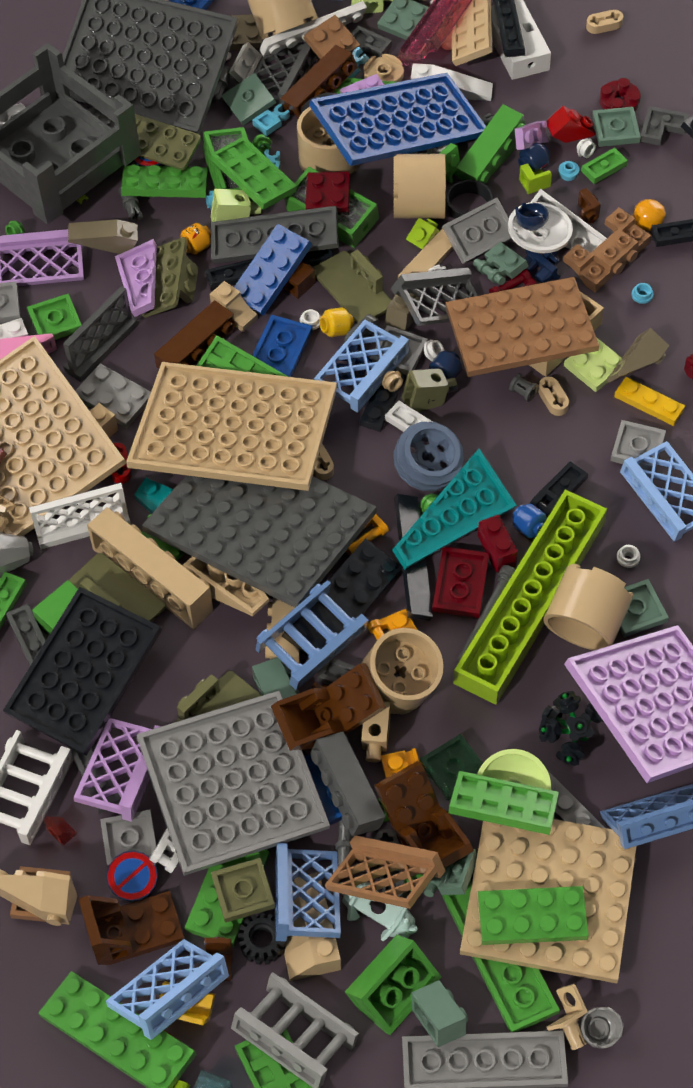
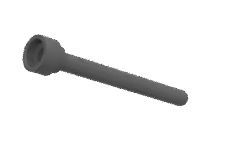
[458,565,516,661]

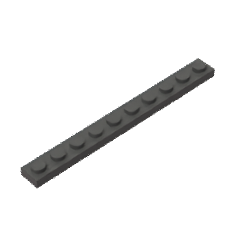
[6,604,121,814]

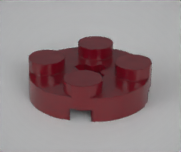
[599,78,641,112]

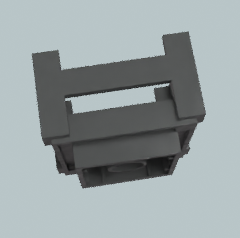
[0,42,141,225]

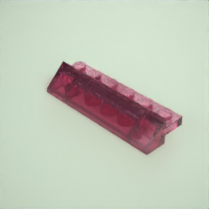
[397,0,472,66]

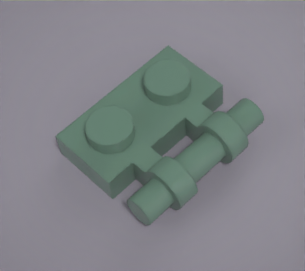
[473,242,528,285]
[424,849,477,897]

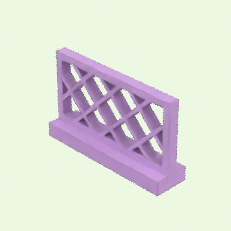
[0,229,84,286]
[74,718,160,822]

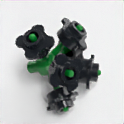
[539,691,604,766]

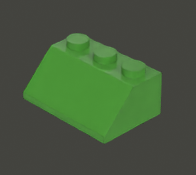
[345,934,441,1035]

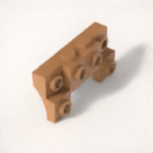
[563,207,651,292]

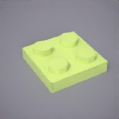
[564,337,621,392]

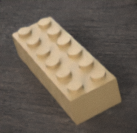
[87,507,213,630]

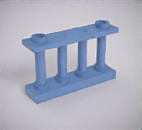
[255,580,369,690]

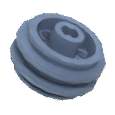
[393,422,464,491]

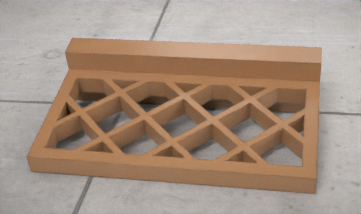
[325,836,445,909]

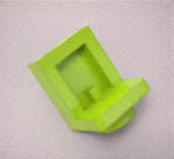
[406,218,440,249]

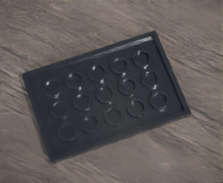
[3,586,162,756]

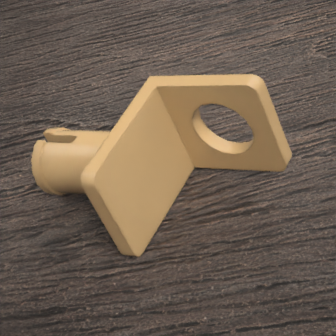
[547,984,588,1050]

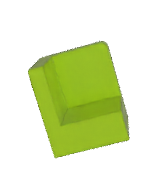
[519,163,552,194]

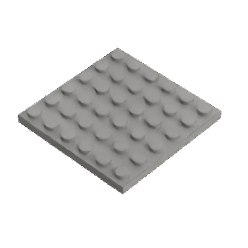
[137,691,330,876]

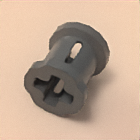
[509,373,539,402]

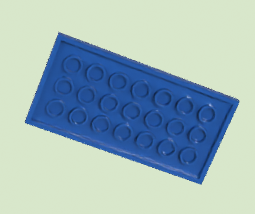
[309,73,486,166]

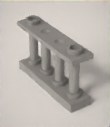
[231,972,359,1088]

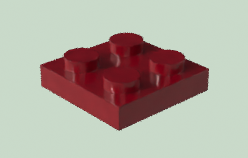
[305,172,350,212]

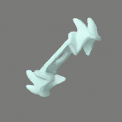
[339,882,418,941]

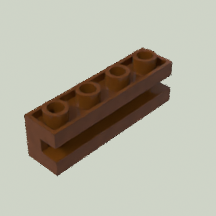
[280,45,358,119]
[154,300,235,369]

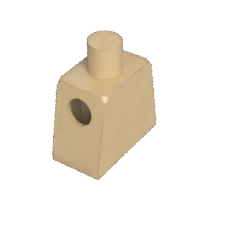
[361,702,391,763]

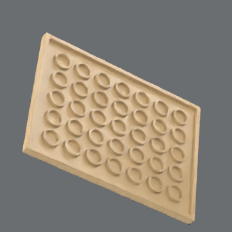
[0,336,126,536]
[126,362,337,491]

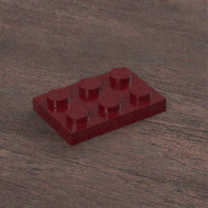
[432,547,489,618]

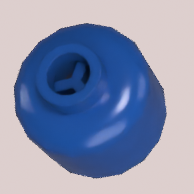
[512,504,547,538]

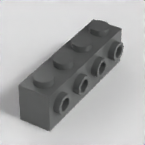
[311,732,386,837]

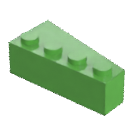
[456,104,525,184]

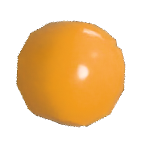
[632,199,666,231]

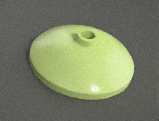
[477,749,551,790]

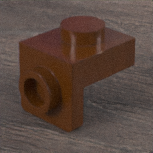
[578,188,601,224]

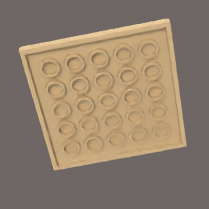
[460,819,636,983]

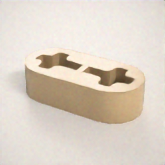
[586,10,623,34]
[538,377,569,416]
[313,444,334,480]

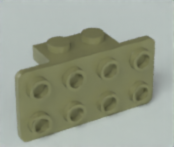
[135,114,201,170]
[141,237,199,318]
[313,249,391,323]
[69,553,165,622]
[174,671,262,723]

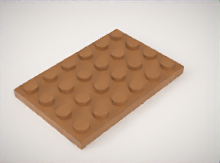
[446,277,599,377]

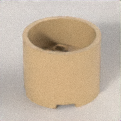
[247,0,318,39]
[297,107,360,174]
[394,154,446,219]
[544,564,634,650]
[362,628,443,715]

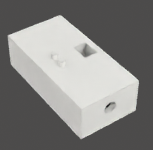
[491,0,551,80]

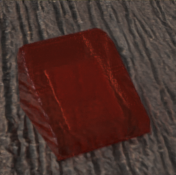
[44,816,77,846]

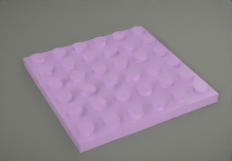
[564,625,693,783]

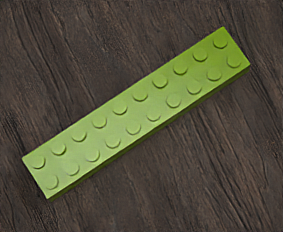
[453,490,607,705]

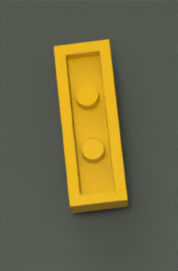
[614,377,685,426]

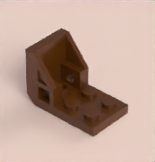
[271,663,386,751]
[374,761,474,868]
[78,891,184,965]

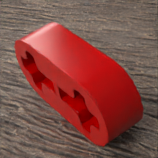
[111,443,131,484]

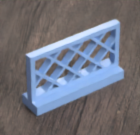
[314,320,409,413]
[620,441,693,542]
[106,939,229,1040]

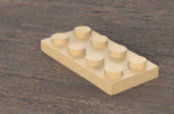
[451,0,492,66]

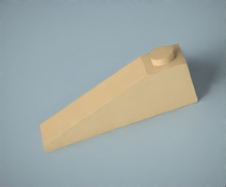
[184,556,269,616]
[0,869,77,926]

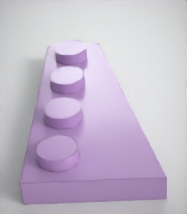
[115,239,157,317]

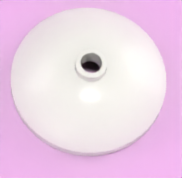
[508,202,573,253]

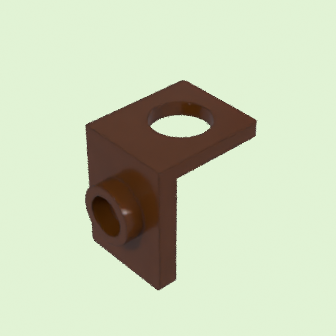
[204,937,233,981]

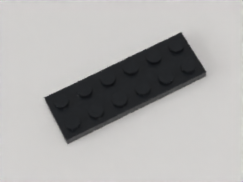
[282,538,402,657]

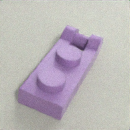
[515,121,549,150]

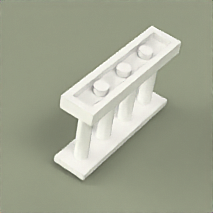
[0,730,74,845]

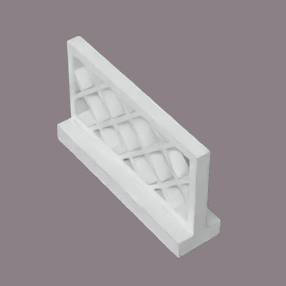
[29,483,131,549]

